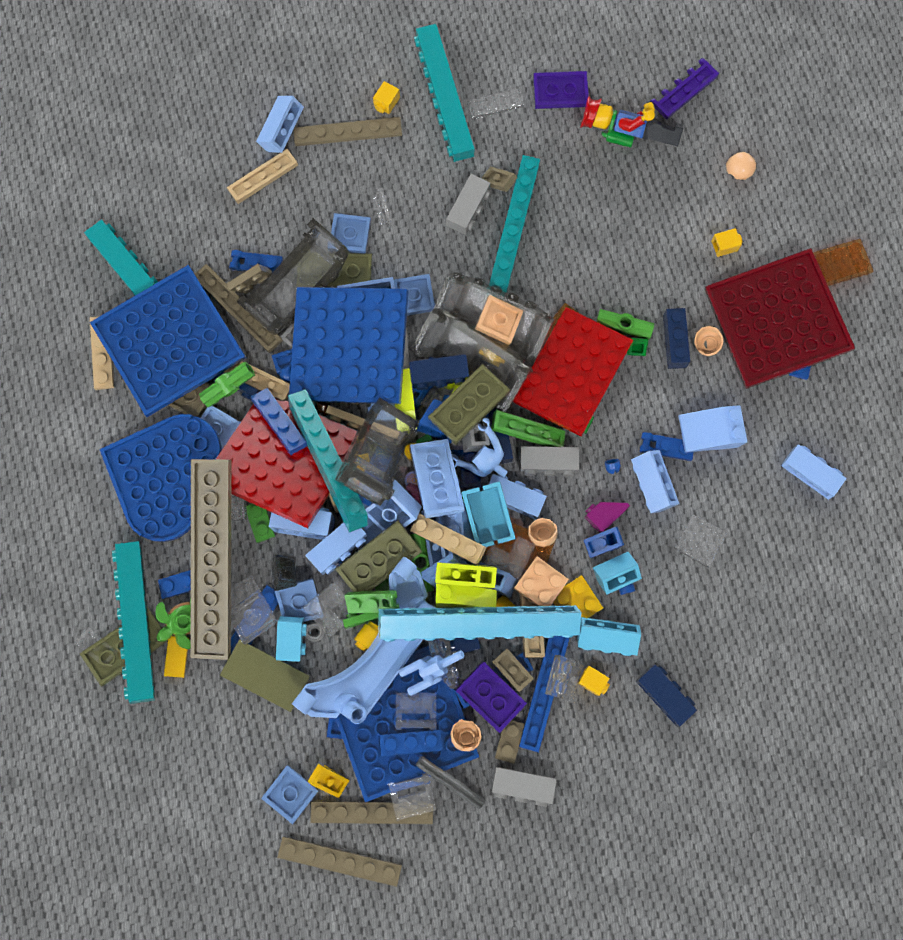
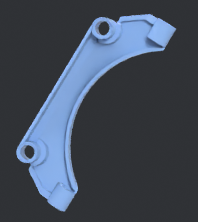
[292,556,436,724]

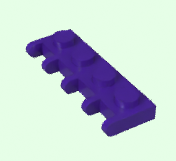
[650,58,719,120]

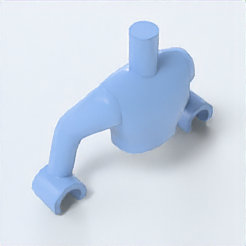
[452,418,508,477]

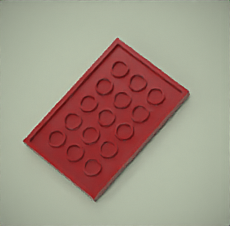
[513,307,633,437]

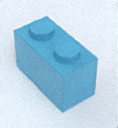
[593,552,642,595]
[276,616,307,662]

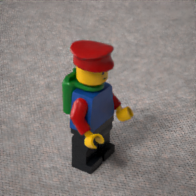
[580,96,684,148]

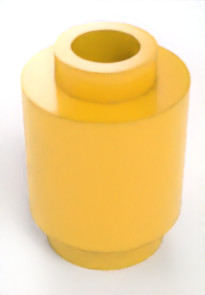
[354,621,378,651]

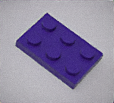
[533,71,589,109]
[455,661,527,733]

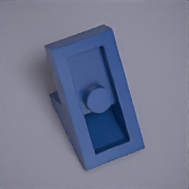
[584,526,624,558]

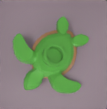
[155,598,191,649]

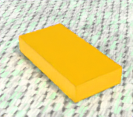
[164,636,189,678]

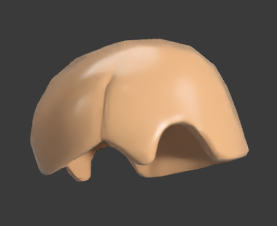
[726,152,756,180]
[694,326,724,356]
[528,518,558,547]
[450,719,482,751]

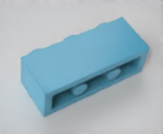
[577,617,641,656]

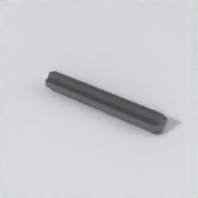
[416,756,485,809]

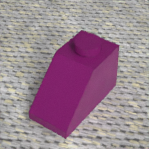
[585,502,630,533]

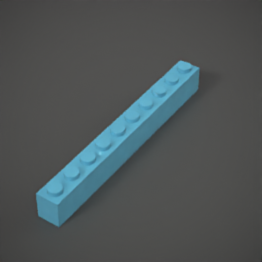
[378,605,581,642]

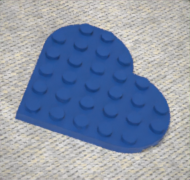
[99,414,222,542]

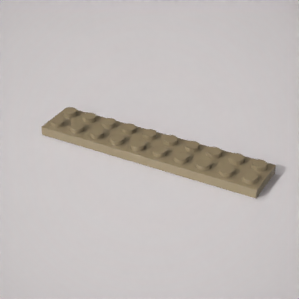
[190,459,232,660]

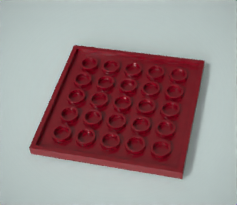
[705,248,855,389]

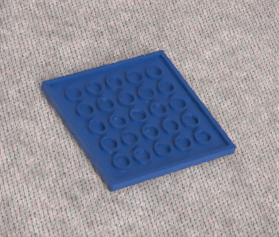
[90,265,246,417]
[289,287,408,404]
[335,643,479,802]

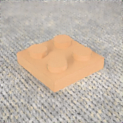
[475,295,523,345]
[514,556,569,606]

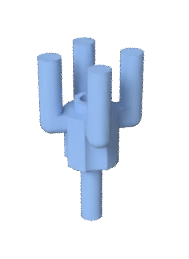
[399,650,465,696]

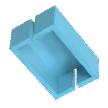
[462,481,516,547]

